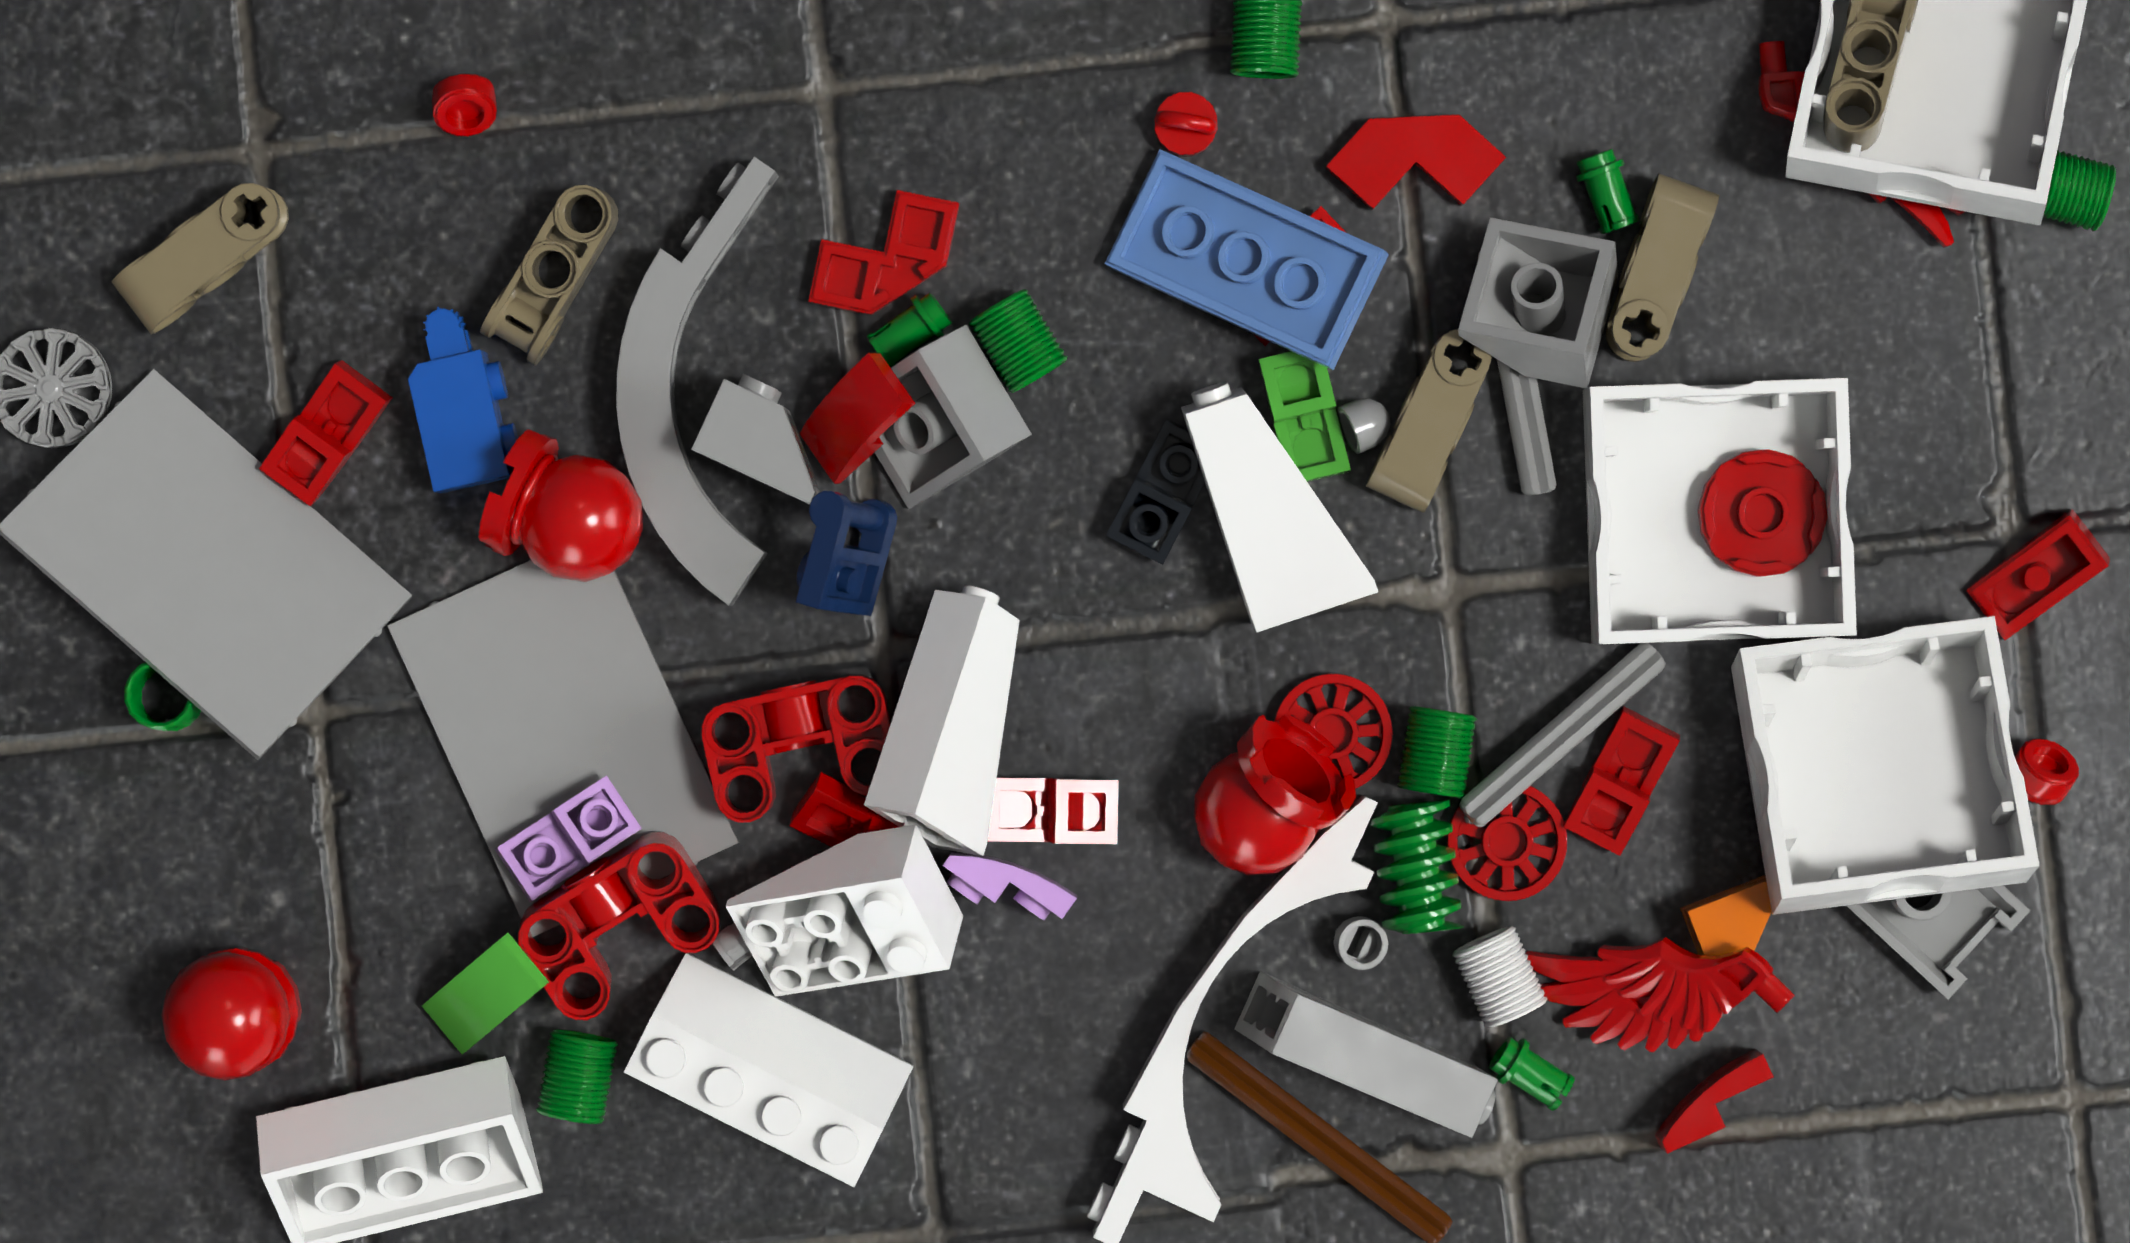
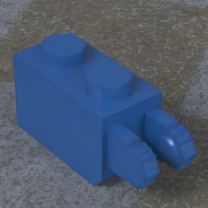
[408,307,518,493]

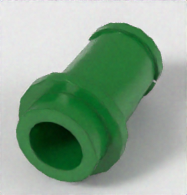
[1575,149,1640,234]
[867,292,952,368]
[1489,1036,1575,1111]

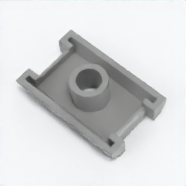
[1846,885,2031,1000]

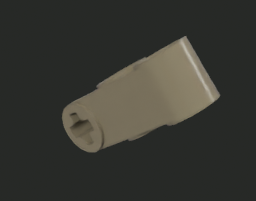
[1823,0,1918,153]
[1605,173,1719,362]
[112,183,289,334]
[480,185,618,366]
[1366,329,1492,513]

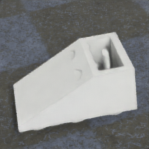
[725,824,963,997]

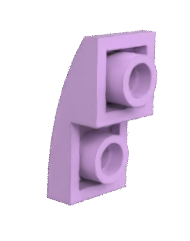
[495,775,642,902]
[943,852,1077,920]

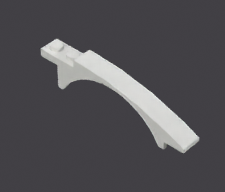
[1087,795,1378,1243]

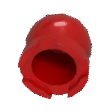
[478,429,643,582]
[1194,714,1356,875]
[161,947,302,1081]

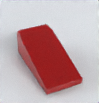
[1966,509,2110,640]

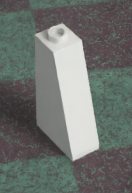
[1181,382,1378,633]
[864,586,1020,856]

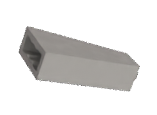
[1235,971,1498,1138]

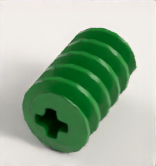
[1371,800,1464,934]

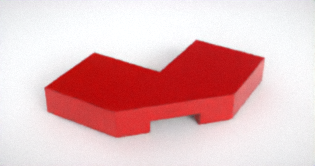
[1325,114,1506,210]
[808,190,960,316]

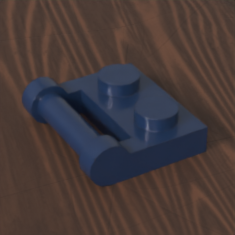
[796,491,897,616]

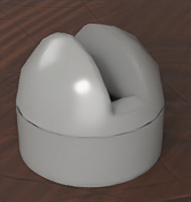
[1337,399,1390,454]
[1334,916,1388,970]

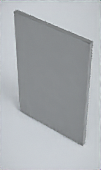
[0,369,412,760]
[387,560,739,937]

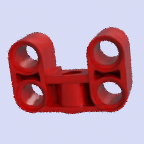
[702,675,891,823]
[518,832,720,1020]

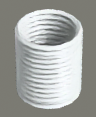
[1452,926,1548,1028]

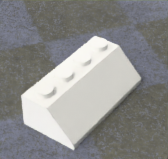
[624,953,914,1187]
[256,1056,543,1243]

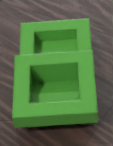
[1259,351,1351,482]
[422,933,549,1055]

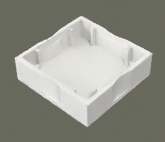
[1785,0,2087,226]
[1583,378,1857,644]
[1731,616,2040,915]

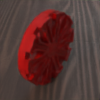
[1274,674,1393,789]
[1447,786,1567,901]

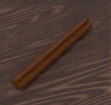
[1186,1032,1453,1243]

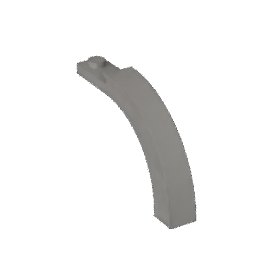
[616,157,779,606]

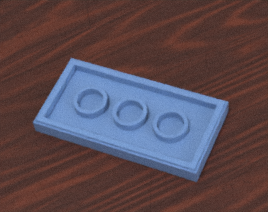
[1105,149,1389,370]

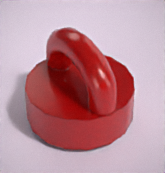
[432,74,497,136]
[1154,92,1218,157]
[2015,739,2079,805]

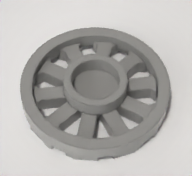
[0,328,112,448]

